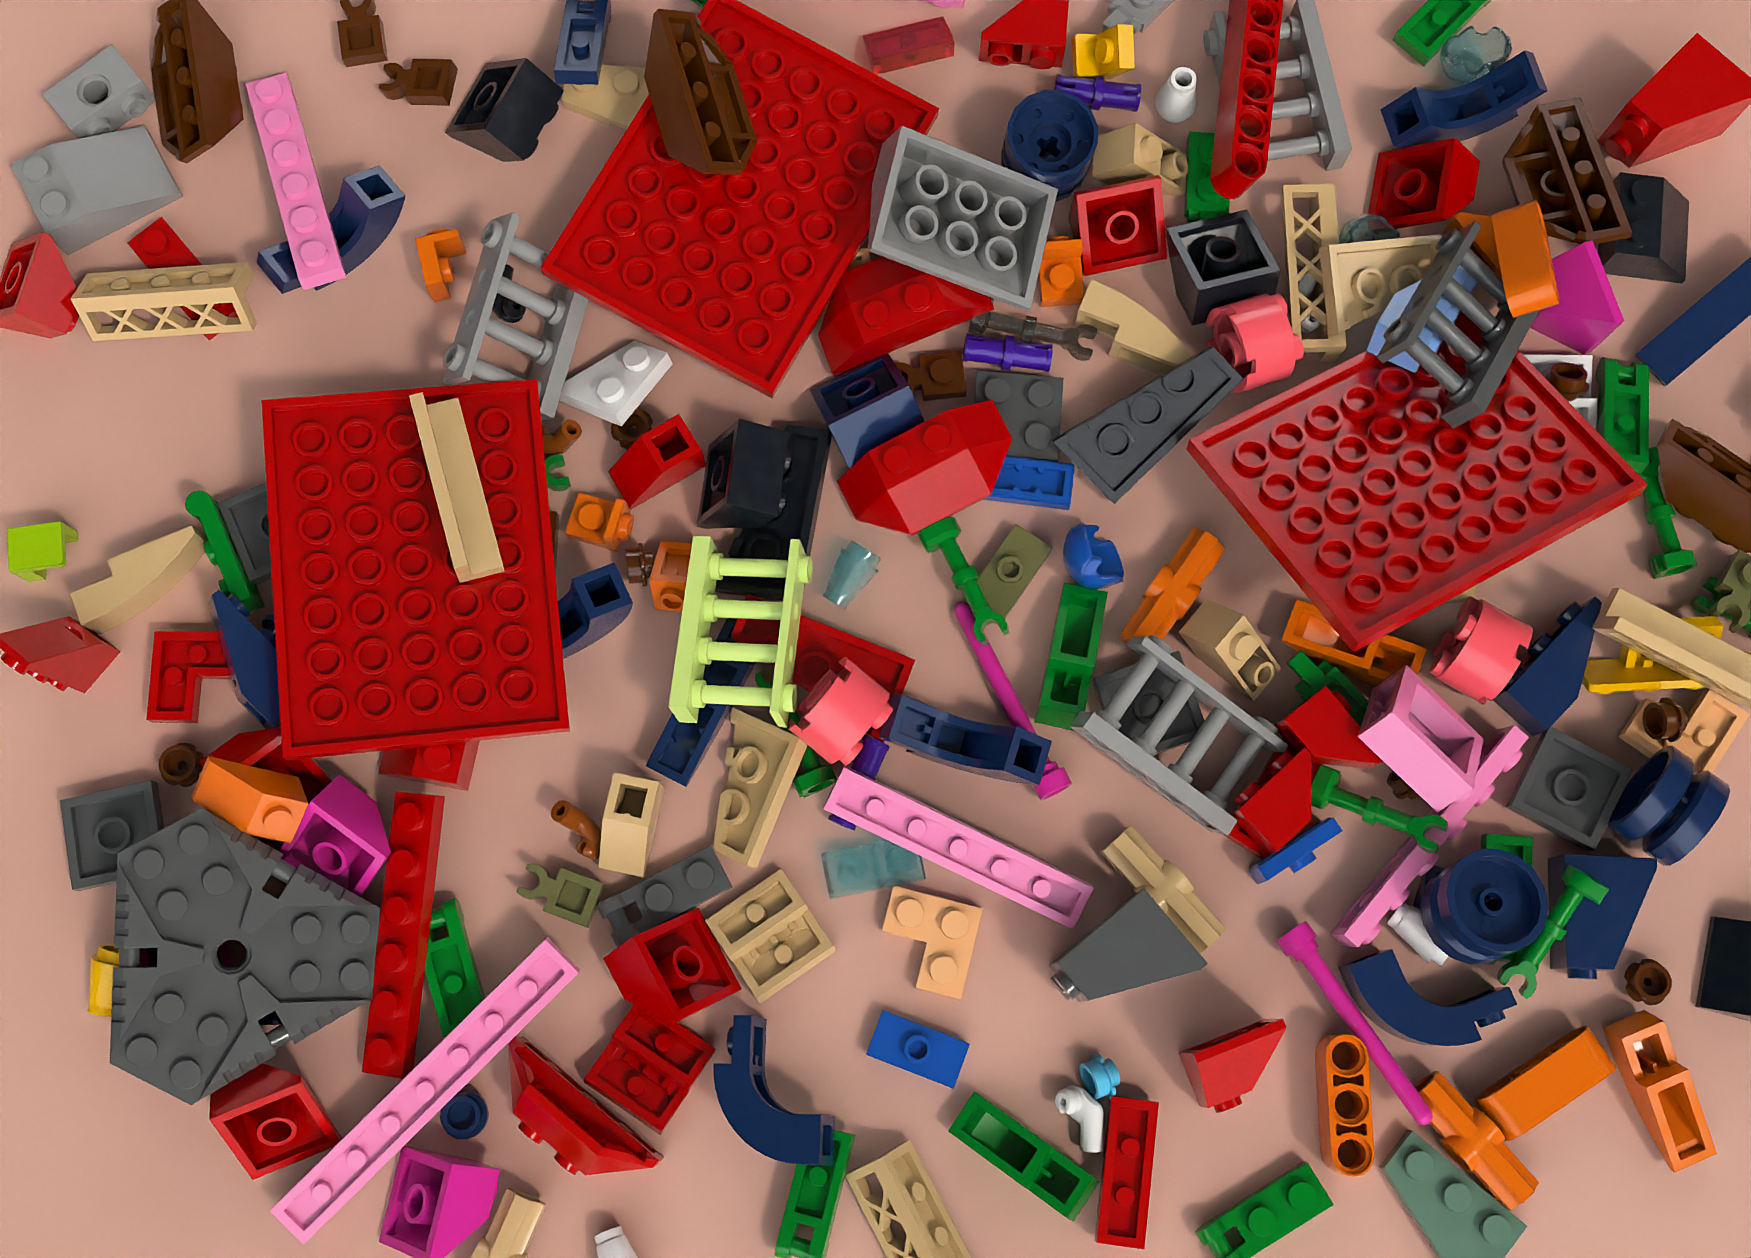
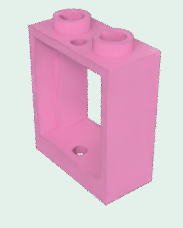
[1358,665,1484,812]

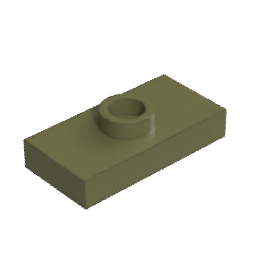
[977,524,1053,619]

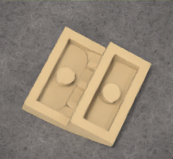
[705,868,837,1004]

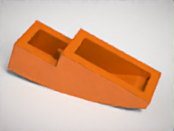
[1281,599,1427,686]
[1603,1010,1717,1172]

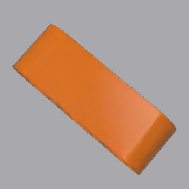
[1491,200,1560,318]
[1476,1025,1616,1141]
[1315,1034,1375,1177]

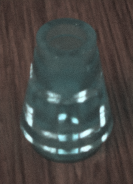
[823,541,881,610]

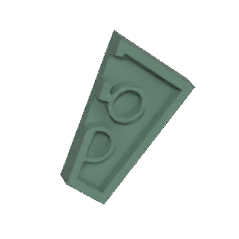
[1379,1130,1527,1258]

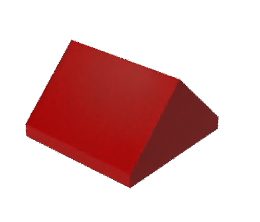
[1068,175,1167,276]

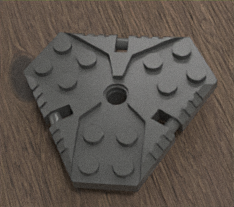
[110,808,380,1105]

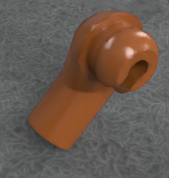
[542,419,582,454]
[551,800,602,860]

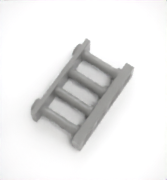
[1203,0,1352,171]
[442,212,589,421]
[1070,635,1288,836]

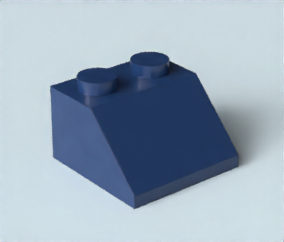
[810,353,925,468]

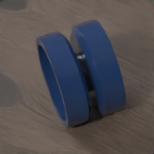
[1608,746,1730,866]
[1420,849,1548,964]

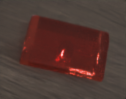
[863,16,955,75]

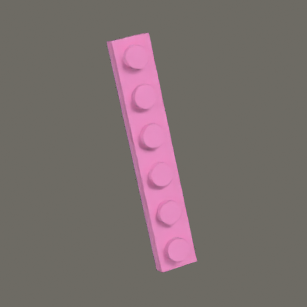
[245,72,347,290]
[1330,725,1529,947]
[823,765,1094,929]

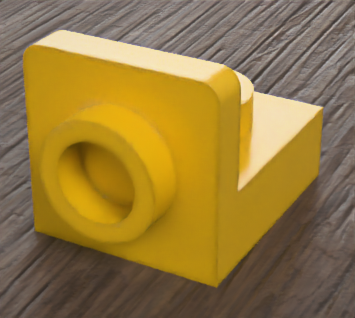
[1071,24,1135,79]

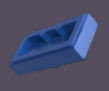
[983,456,1075,510]
[1249,817,1343,884]
[866,1010,970,1089]

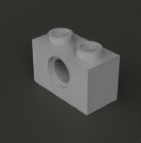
[42,44,156,139]

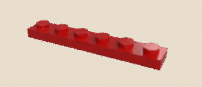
[362,791,445,1079]

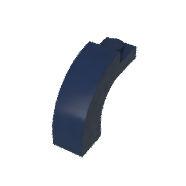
[1380,50,1548,149]
[256,165,406,294]
[558,562,633,659]
[879,694,1052,785]
[1338,949,1517,1046]
[713,1015,835,1166]

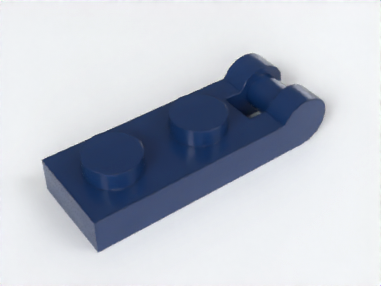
[554,0,611,85]

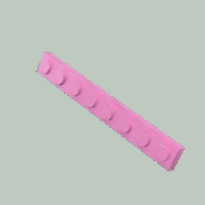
[270,937,580,1245]

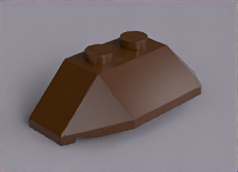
[151,0,244,164]
[644,9,757,175]
[1502,97,1632,244]
[1657,419,1751,553]

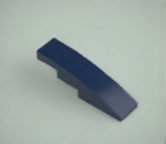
[1635,257,1751,386]
[646,618,756,787]

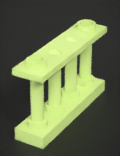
[668,536,813,728]

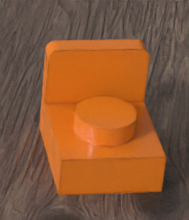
[415,228,467,302]
[1038,236,1085,307]
[565,492,634,552]
[649,541,692,612]

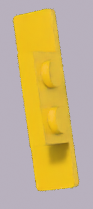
[1582,616,1751,694]

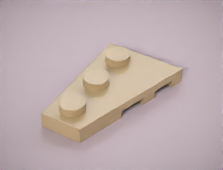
[562,64,649,129]
[1319,234,1442,336]
[713,707,807,868]

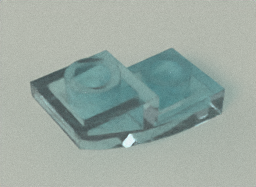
[821,839,926,899]

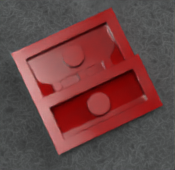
[583,1005,716,1135]

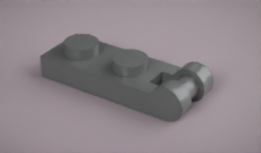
[597,845,733,948]

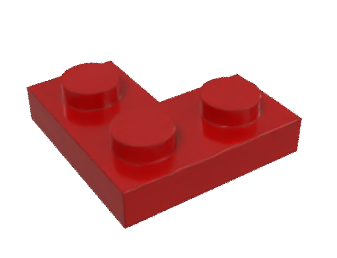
[146,631,231,723]

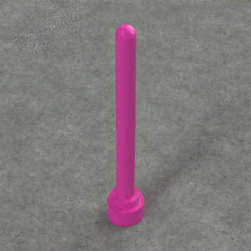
[954,601,1072,800]
[1276,921,1433,1125]

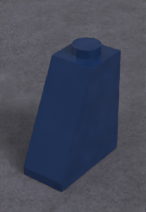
[1547,854,1657,980]

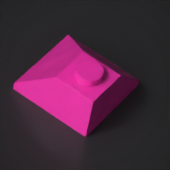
[1530,240,1624,355]
[279,774,391,897]
[379,1146,500,1258]

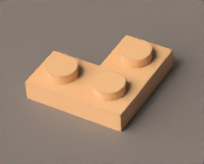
[1618,689,1750,774]
[882,886,983,1000]

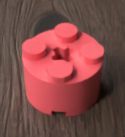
[1206,293,1304,393]
[1429,596,1533,705]
[787,657,893,765]

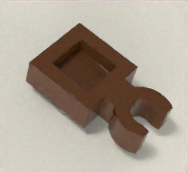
[337,0,388,67]
[379,59,458,106]
[892,351,967,401]

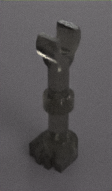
[968,297,1098,361]

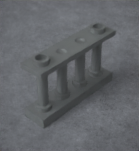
[1377,221,1539,428]

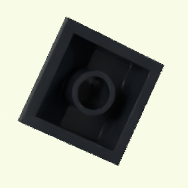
[445,58,564,162]
[1598,172,1689,284]
[1165,209,1281,326]
[697,418,791,529]
[1695,916,1751,1022]

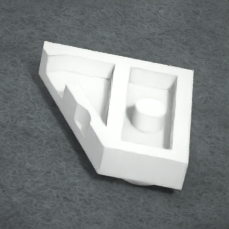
[559,341,673,426]

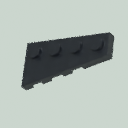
[1052,346,1244,504]
[715,425,832,601]

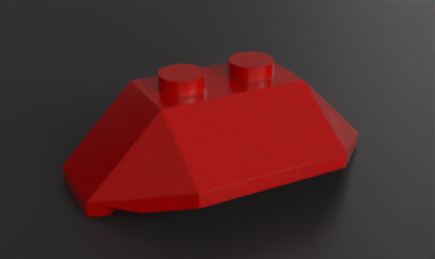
[818,256,994,375]
[837,400,1013,536]
[508,1036,664,1175]

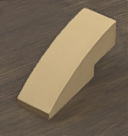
[1075,279,1192,375]
[70,525,208,635]

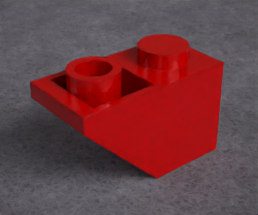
[979,0,1069,70]
[608,414,706,509]
[1274,686,1383,769]
[1230,747,1311,856]

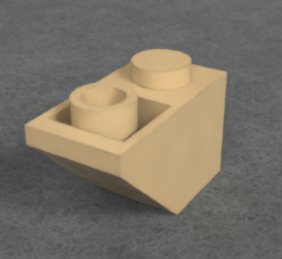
[1092,123,1188,196]
[1179,599,1281,702]
[599,772,665,878]

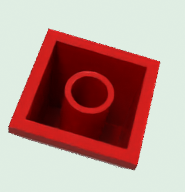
[1597,33,1751,168]

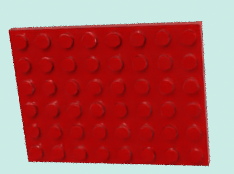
[540,0,940,399]
[1186,311,1647,653]
[261,379,570,761]

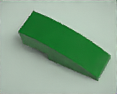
[1034,583,1108,731]
[948,1091,1100,1222]

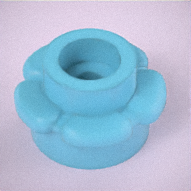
[1079,1053,1120,1100]

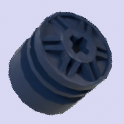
[1001,90,1098,202]

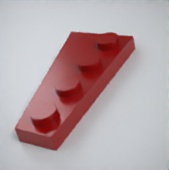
[731,594,915,743]

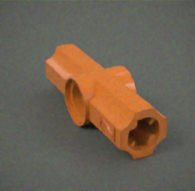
[1119,527,1226,652]
[1414,1071,1539,1210]

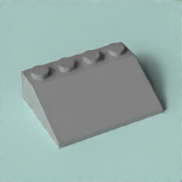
[868,126,1058,311]

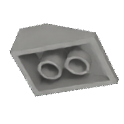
[10,125,183,255]

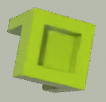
[7,521,78,582]

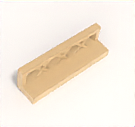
[1281,183,1346,362]
[70,262,257,341]
[409,392,505,583]
[1592,588,1751,710]
[845,1140,971,1258]

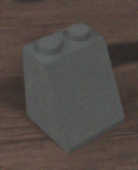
[1049,889,1208,1002]

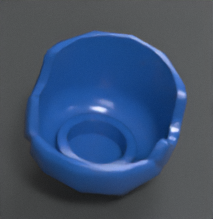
[1063,523,1124,590]

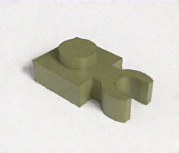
[1708,549,1751,633]
[516,864,606,928]

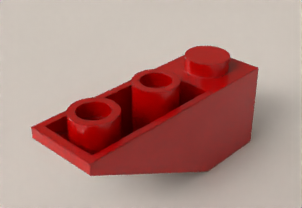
[0,616,120,694]

